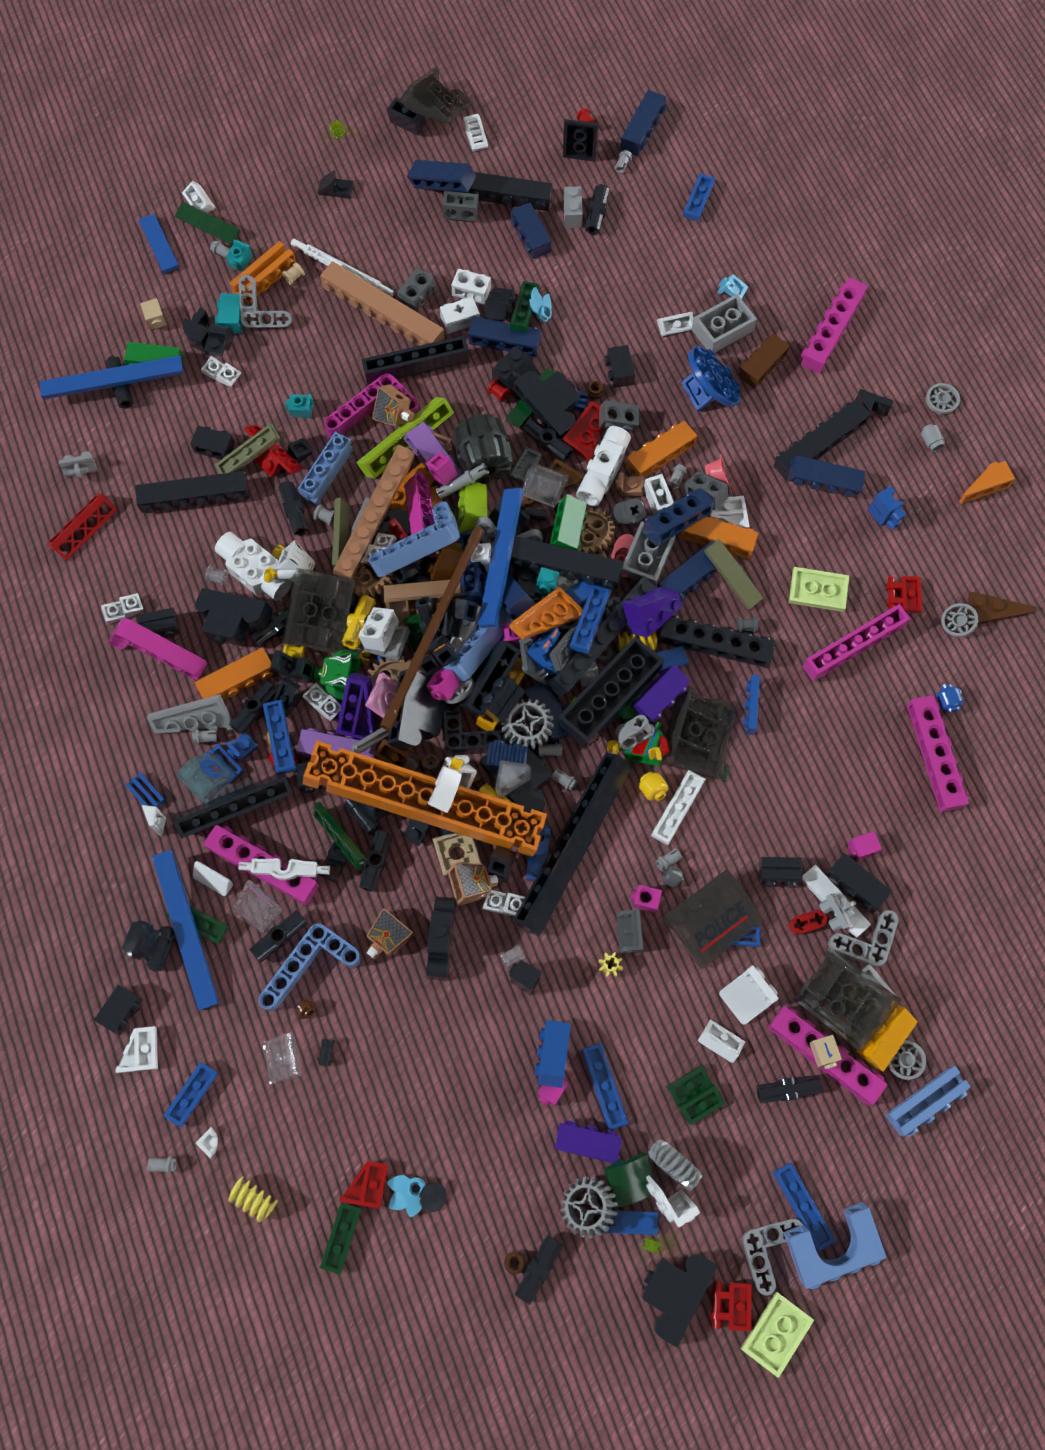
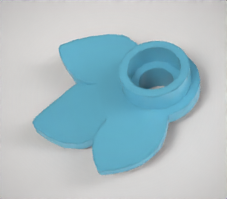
[529,287,552,322]
[387,1175,426,1217]

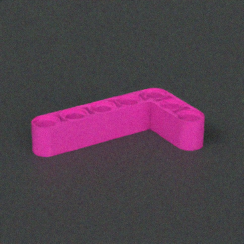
[324,374,419,438]
[404,472,459,558]
[108,618,207,680]

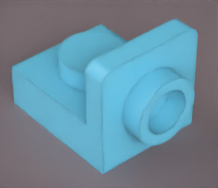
[717,274,748,299]

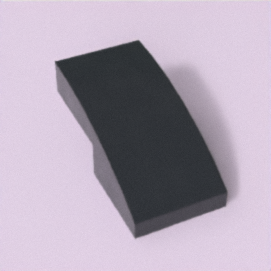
[279,438,313,473]
[318,842,348,883]

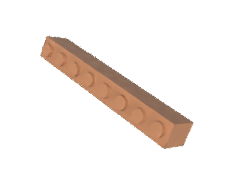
[320,261,445,346]
[333,444,415,585]

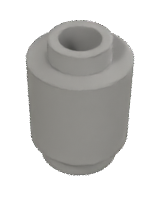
[921,424,945,452]

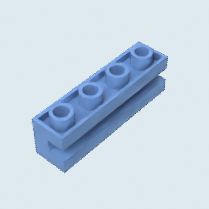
[298,432,353,506]
[885,1066,971,1137]

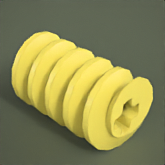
[229,1176,278,1222]

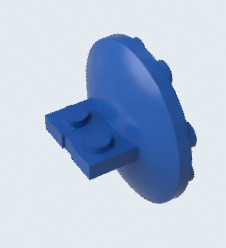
[681,346,740,412]

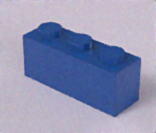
[534,1020,571,1088]

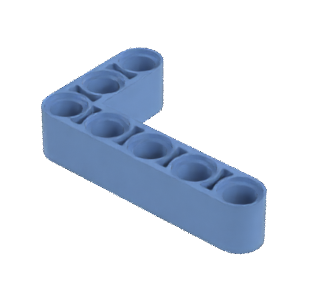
[368,502,460,577]
[429,606,513,682]
[258,924,361,1012]

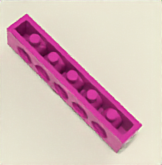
[801,277,868,374]
[802,604,910,682]
[907,695,969,813]
[203,825,319,906]
[767,1006,888,1106]

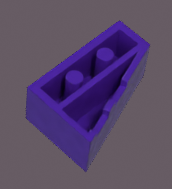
[622,587,682,638]
[630,665,690,722]
[336,673,377,739]

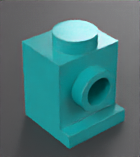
[225,239,252,272]
[285,394,314,419]
[535,567,559,596]

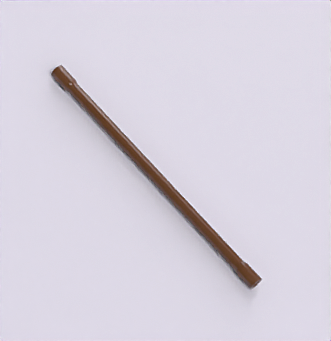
[380,526,485,731]

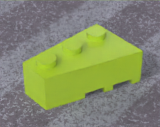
[457,482,488,541]

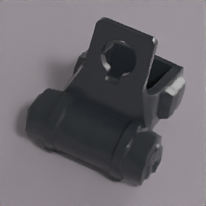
[344,798,392,835]
[122,920,176,972]

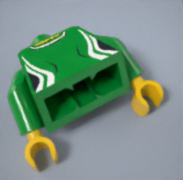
[314,649,370,700]

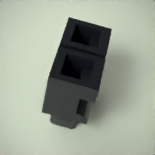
[415,635,457,677]

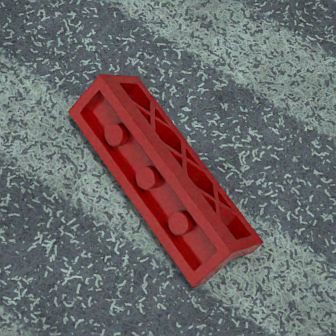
[46,493,118,561]

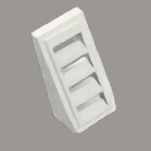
[463,114,488,152]

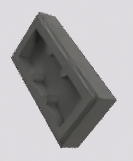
[510,447,542,485]

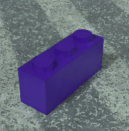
[554,1120,622,1163]

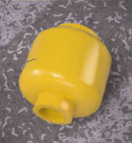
[639,772,668,801]

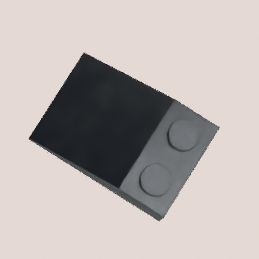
[563,119,599,162]

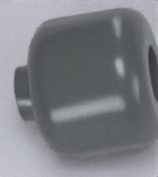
[662,865,684,888]

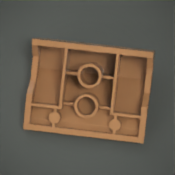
[384,580,461,643]

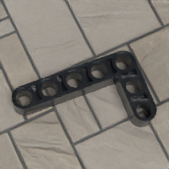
[444,697,538,755]

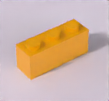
[856,1002,917,1072]

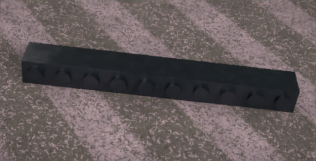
[512,753,632,936]

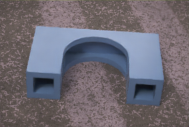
[783,1202,887,1289]

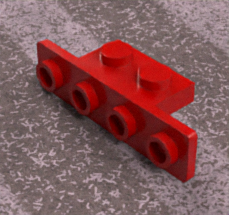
[243,425,303,477]

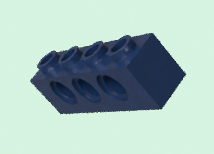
[643,488,715,546]
[459,530,487,605]

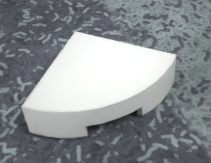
[196,1127,218,1158]

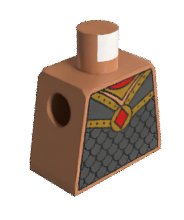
[372,384,414,426]
[448,862,498,906]
[366,909,414,960]

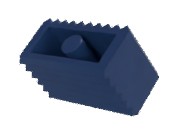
[486,740,528,775]

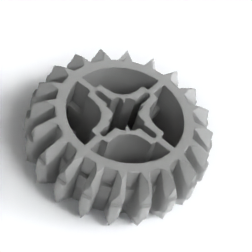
[501,698,554,750]
[648,1140,702,1191]
[560,1177,618,1238]

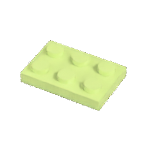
[789,567,849,612]
[740,1292,814,1378]

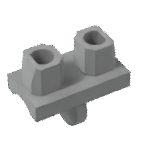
[59,451,97,479]
[819,893,856,931]

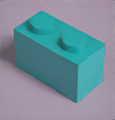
[215,293,242,334]

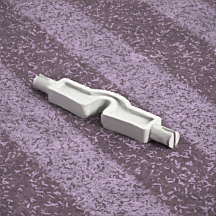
[239,858,330,880]

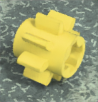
[598,952,623,978]

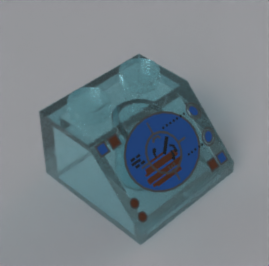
[176,750,236,803]

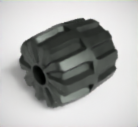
[453,414,513,484]

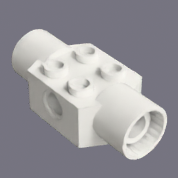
[576,426,631,506]
[215,532,292,601]

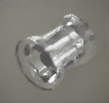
[205,565,229,586]
[500,944,526,969]

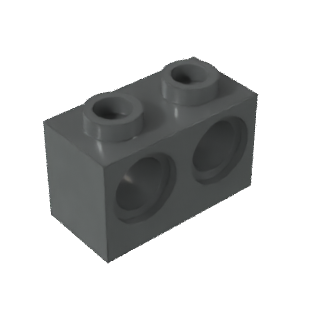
[442,191,479,222]
[397,268,435,311]
[599,400,639,433]
[685,471,728,510]

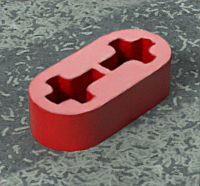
[789,910,828,935]

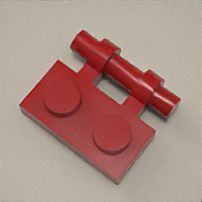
[886,576,922,614]
[711,1281,752,1331]

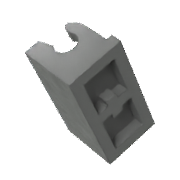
[616,909,643,954]

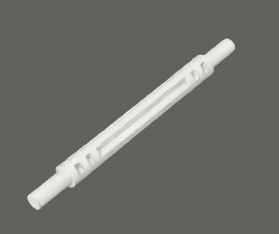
[291,239,394,297]

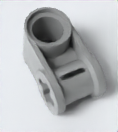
[615,715,655,750]

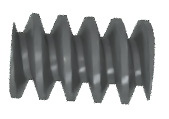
[610,499,645,525]

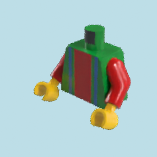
[607,721,669,766]

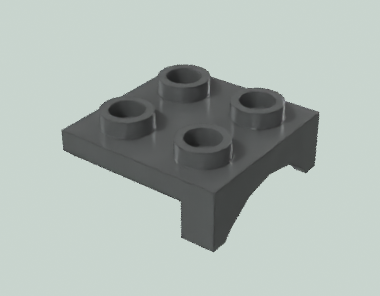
[519,637,550,686]

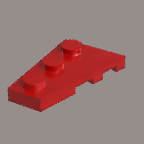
[562,401,601,462]

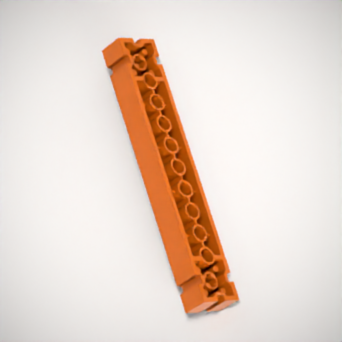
[303,740,547,857]

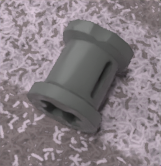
[737,616,758,633]

